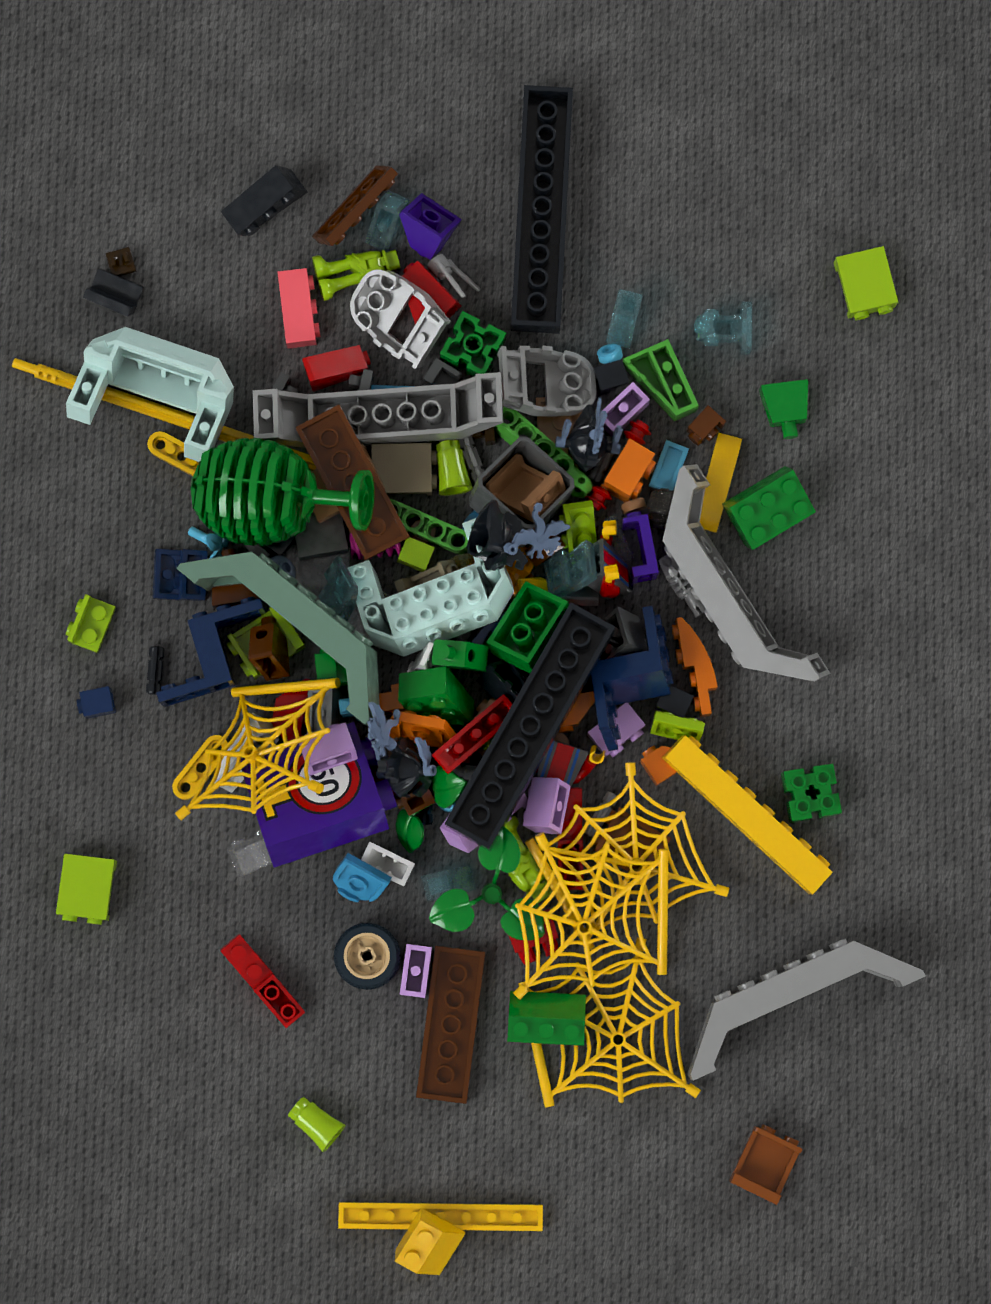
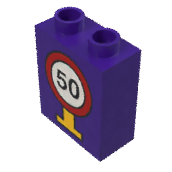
[241,722,397,868]

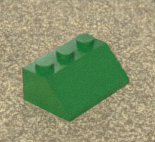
[507,991,586,1046]

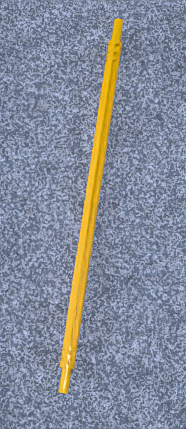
[12,358,316,471]

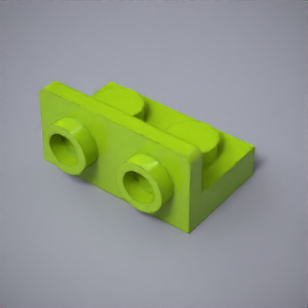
[559,500,597,557]
[66,594,116,653]
[650,710,705,743]

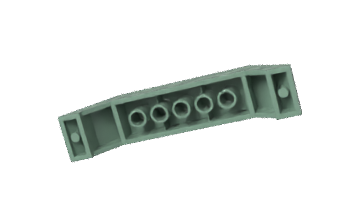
[177,552,380,726]

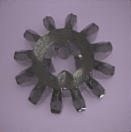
[647,488,674,531]

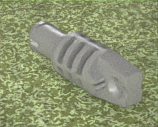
[658,555,706,618]

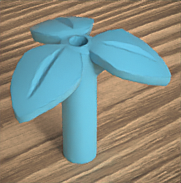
[188,526,230,559]

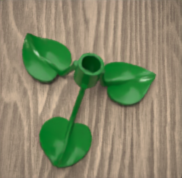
[396,743,467,853]
[429,827,545,940]

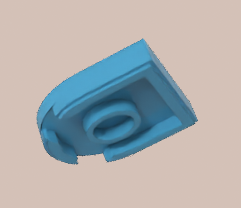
[333,853,392,902]

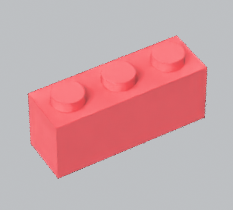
[278,268,321,349]

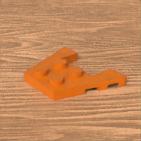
[389,710,472,764]

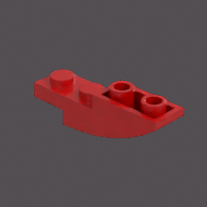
[557,787,584,890]
[220,934,305,1028]

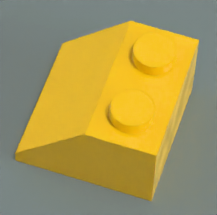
[395,1208,465,1275]

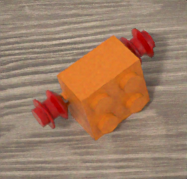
[585,420,656,511]

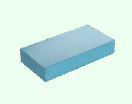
[648,440,689,495]

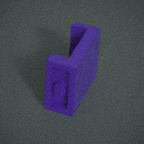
[621,511,659,584]

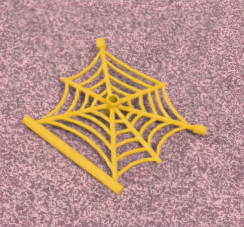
[175,678,341,820]
[525,762,729,950]
[513,832,669,1000]
[518,937,701,1108]

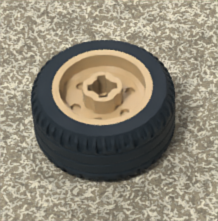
[334,923,401,990]

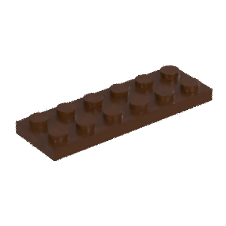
[295,404,410,561]
[416,946,485,1104]

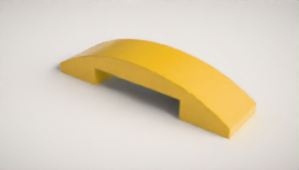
[700,433,742,533]

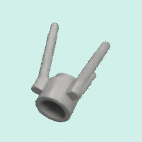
[427,254,480,297]

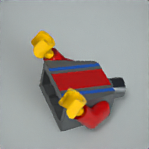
[583,520,633,599]
[534,740,605,786]

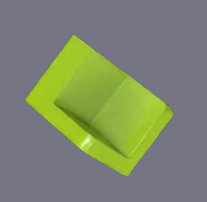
[397,537,435,572]

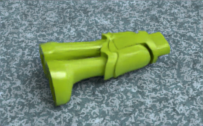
[312,250,401,301]
[478,816,552,904]

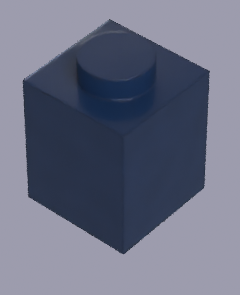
[77,686,116,719]

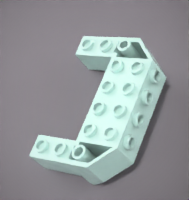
[66,327,234,462]
[346,518,514,657]

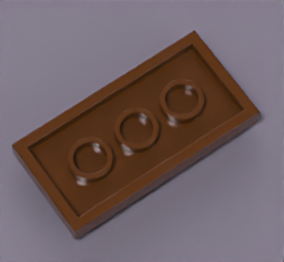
[312,165,398,246]

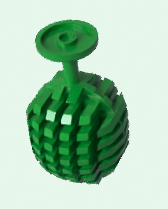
[190,438,374,546]

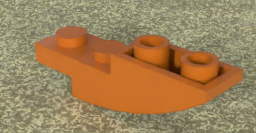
[672,617,718,717]

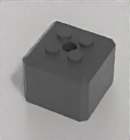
[469,437,575,547]

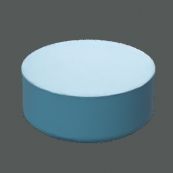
[597,344,623,364]

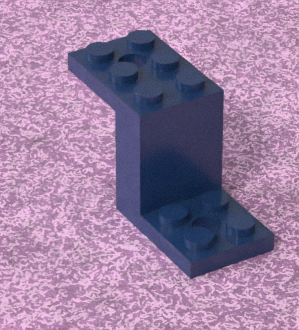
[156,597,266,707]
[591,606,674,751]

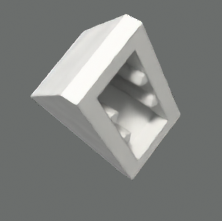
[361,842,415,886]

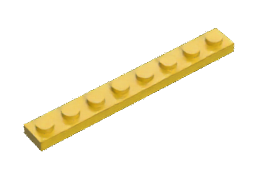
[338,1202,543,1231]

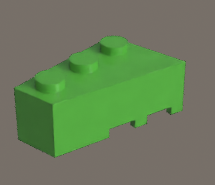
[623,339,699,422]

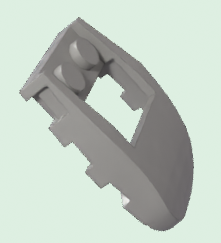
[350,270,451,369]
[497,345,596,417]

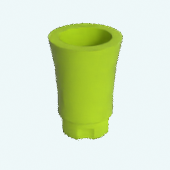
[436,440,473,496]
[288,1097,346,1153]

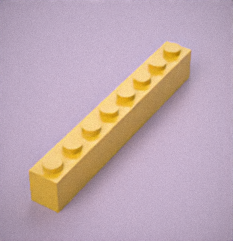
[662,735,833,895]

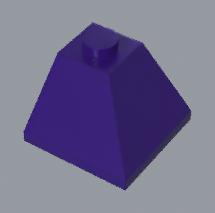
[399,193,462,260]

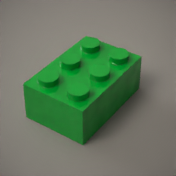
[722,466,816,550]
[486,581,569,673]
[398,666,474,731]

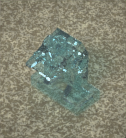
[694,302,752,355]

